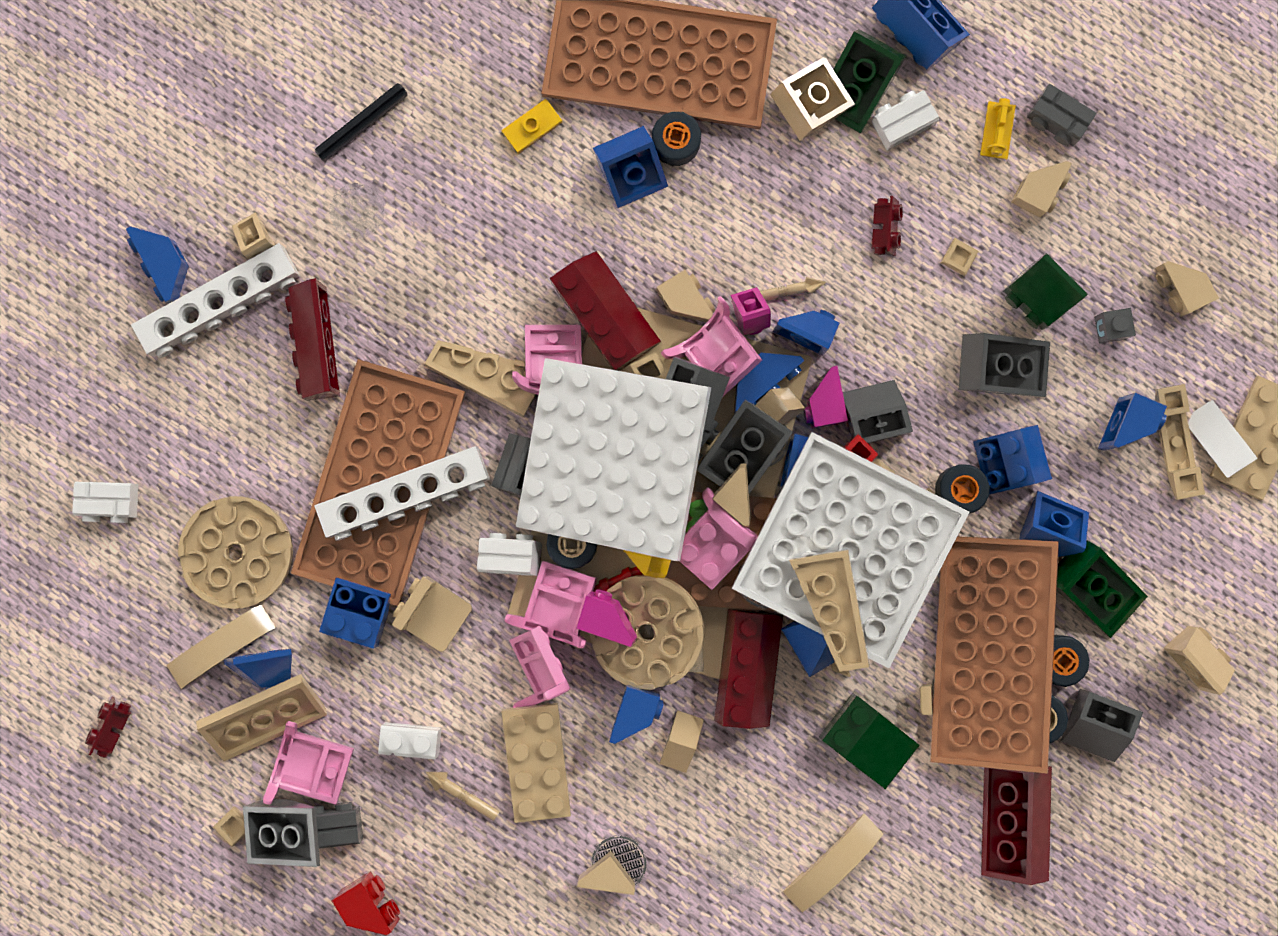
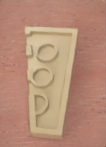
[425,340,537,418]
[789,549,870,672]

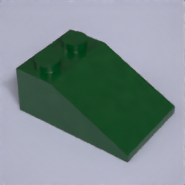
[833,29,907,134]
[1003,253,1088,330]
[1057,540,1148,638]
[819,693,920,790]

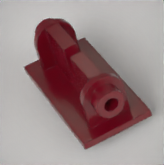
[871,196,903,256]
[85,696,131,758]

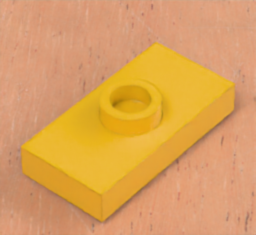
[501,99,563,154]

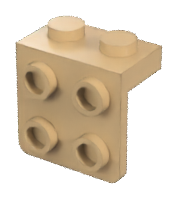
[392,576,472,652]

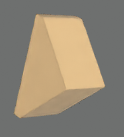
[232,212,275,259]
[755,387,805,425]
[713,464,751,526]
[659,710,704,773]
[577,851,635,895]

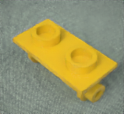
[980,98,1016,160]

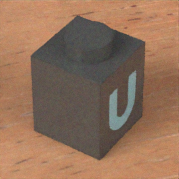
[1094,308,1136,344]

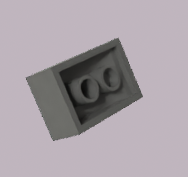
[958,333,1050,397]
[697,399,793,494]
[243,799,320,867]

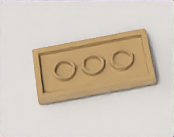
[1210,376,1278,500]
[196,674,327,761]
[501,703,571,823]

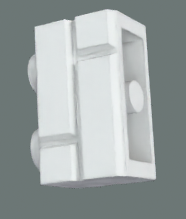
[871,90,939,151]
[72,482,138,523]
[477,533,542,576]
[378,722,442,759]

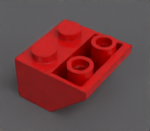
[332,871,400,935]

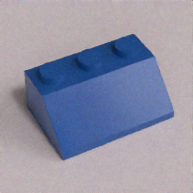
[872,0,970,70]

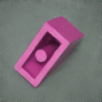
[731,287,771,335]
[803,366,848,429]
[576,590,637,647]

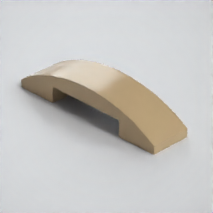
[1155,384,1205,500]
[166,604,276,689]
[783,813,884,912]

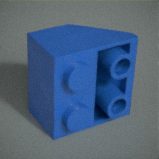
[973,425,1052,495]
[319,577,391,649]

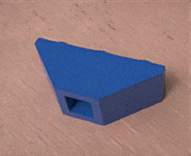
[126,226,189,304]
[734,353,804,414]

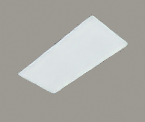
[1188,400,1257,478]

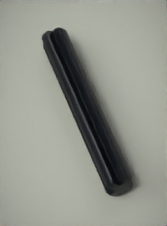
[315,83,408,161]

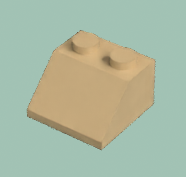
[770,57,854,141]
[1163,626,1235,695]

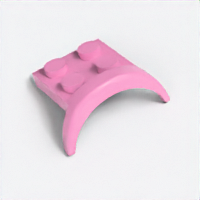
[661,296,762,396]
[512,325,582,395]
[680,487,758,590]
[504,561,597,648]
[509,626,570,708]
[263,721,354,805]

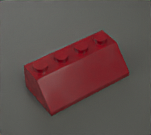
[550,251,661,371]
[285,278,340,401]
[714,609,783,729]
[981,766,1052,885]

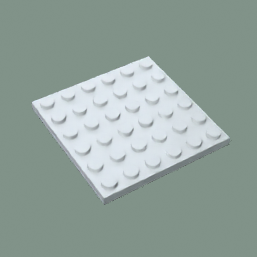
[516,358,711,561]
[732,432,969,668]

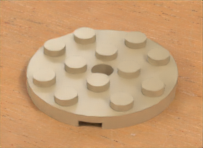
[178,496,293,609]
[590,575,704,690]

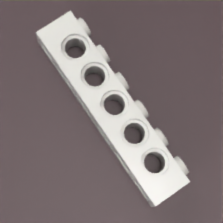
[131,243,300,358]
[314,446,490,541]

